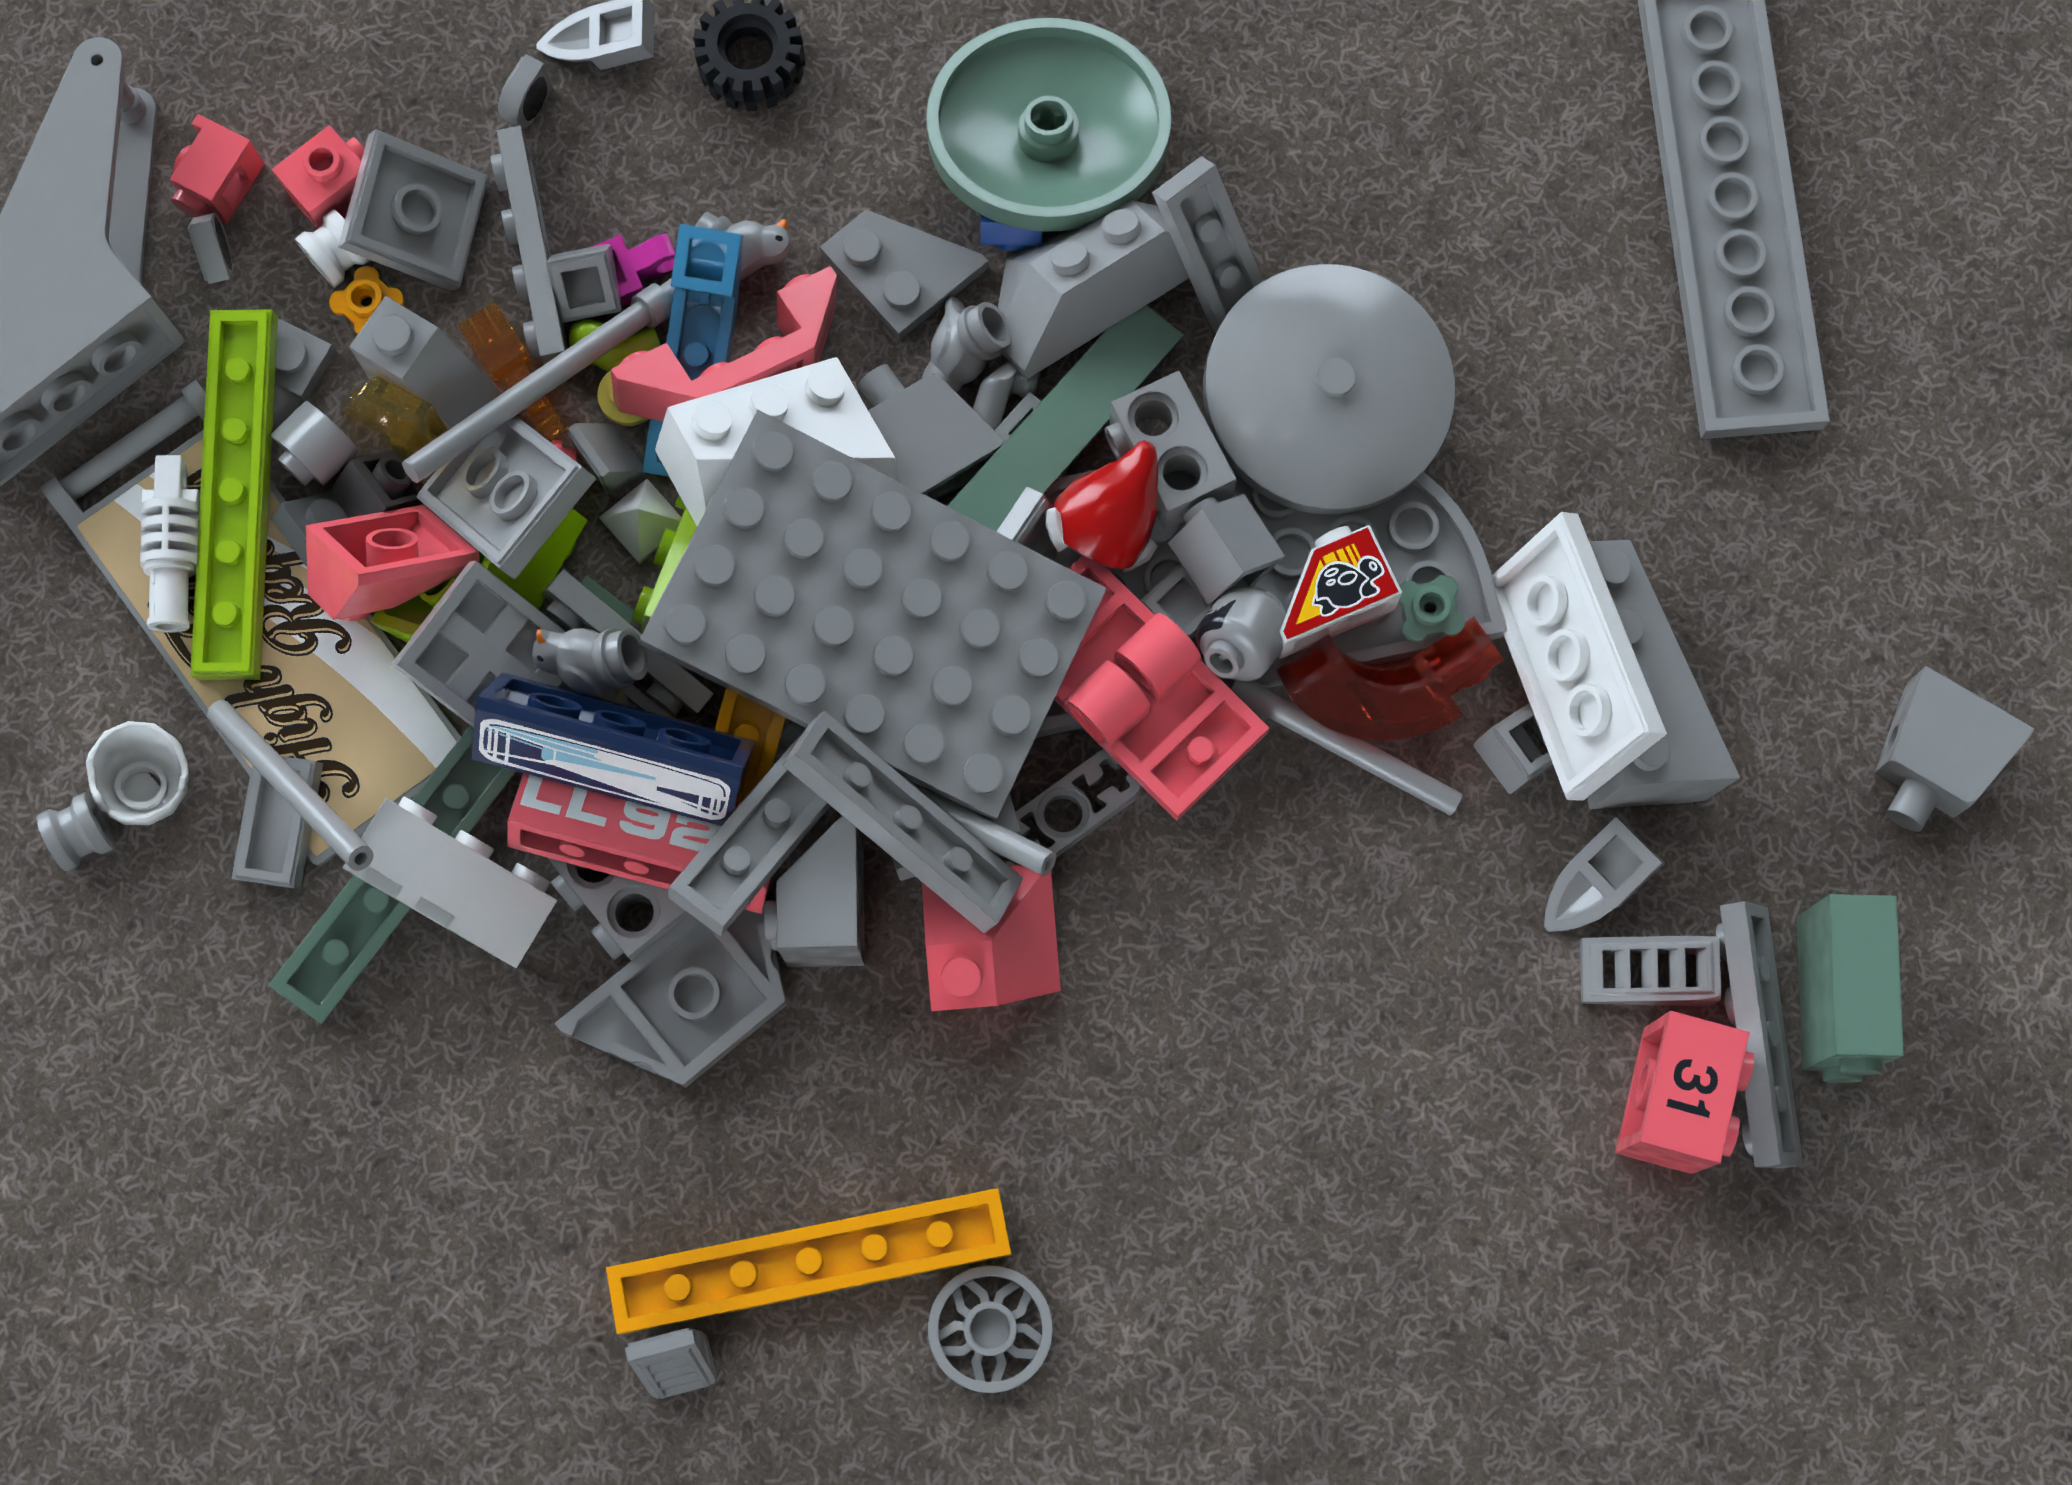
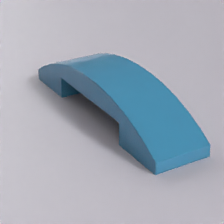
[642,224,743,477]

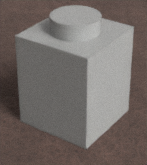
[1168,494,1285,605]

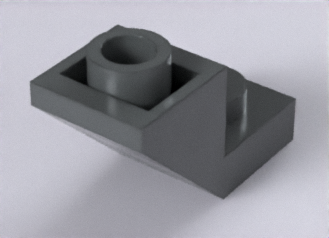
[271,449,424,567]

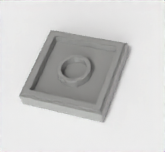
[338,129,489,291]

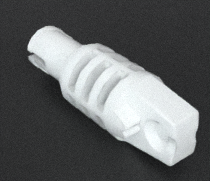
[140,455,200,633]

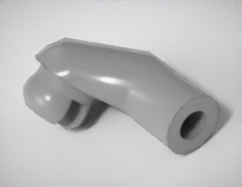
[973,361,1041,430]

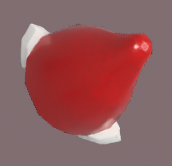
[1046,440,1158,573]

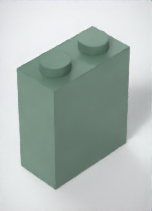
[1796,894,1904,1083]

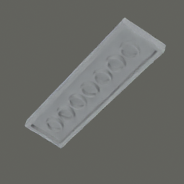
[1638,0,1830,439]

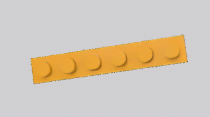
[606,1188,1011,1335]

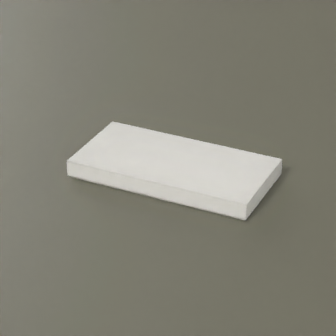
[1492,512,1667,801]

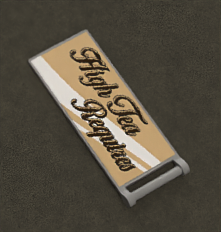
[40,379,461,866]

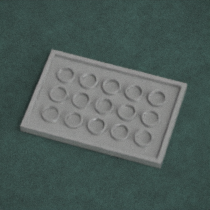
[638,410,1107,821]

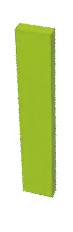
[190,309,278,680]

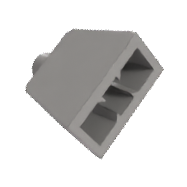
[858,364,1004,501]
[1875,666,2034,832]

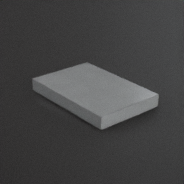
[416,416,596,580]

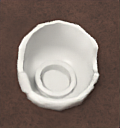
[86,721,189,826]

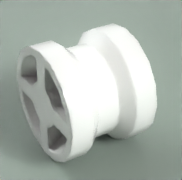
[294,209,370,288]

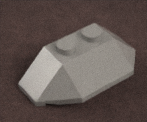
[998,200,1189,379]

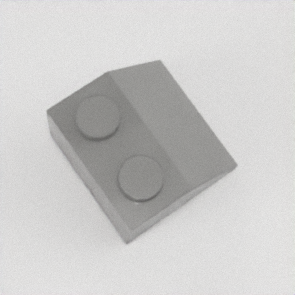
[764,816,865,968]

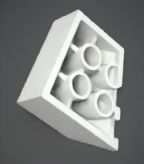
[655,357,899,526]

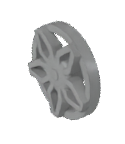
[928,1266,1053,1393]

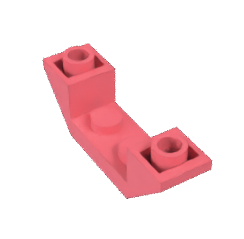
[611,266,837,422]

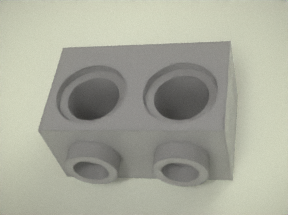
[1104,371,1236,530]
[548,858,689,961]

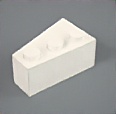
[343,796,557,968]

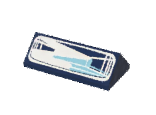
[472,672,756,826]

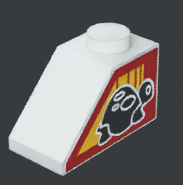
[1278,525,1402,659]

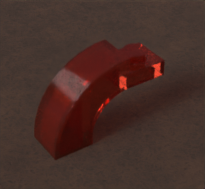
[1276,616,1504,740]

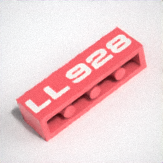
[507,773,772,914]

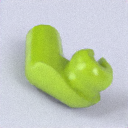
[568,319,661,371]

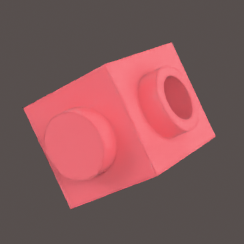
[271,125,365,229]

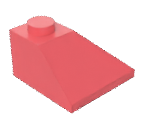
[306,505,479,621]
[921,864,1061,1011]

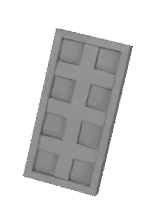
[391,561,675,728]

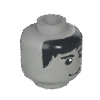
[1196,586,1286,681]

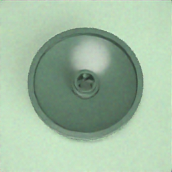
[926,18,1171,231]

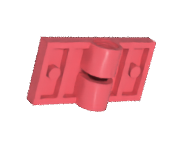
[1054,555,1270,821]

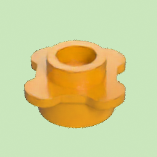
[329,266,404,334]

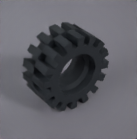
[693,0,805,111]

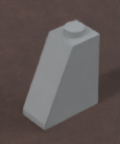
[349,296,502,435]

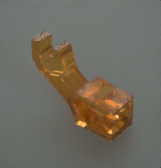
[456,301,568,441]

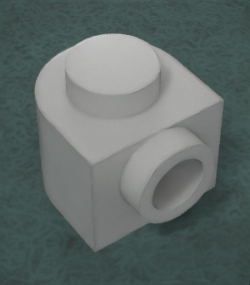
[270,401,359,486]

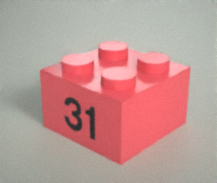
[1615,1010,1754,1174]

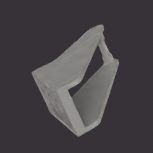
[0,37,186,487]

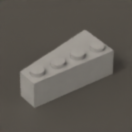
[1587,540,1740,809]

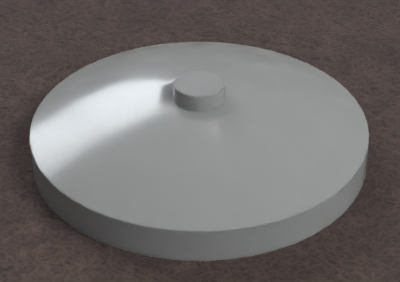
[1203,264,1455,515]

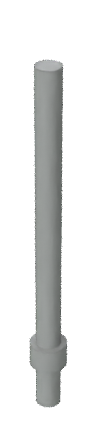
[402,279,675,483]

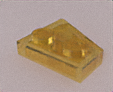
[341,376,447,458]

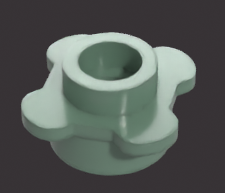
[1398,575,1465,642]

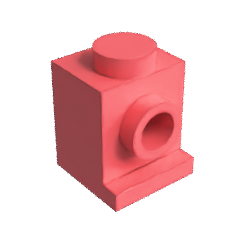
[170,114,265,224]

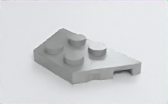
[554,903,787,1088]

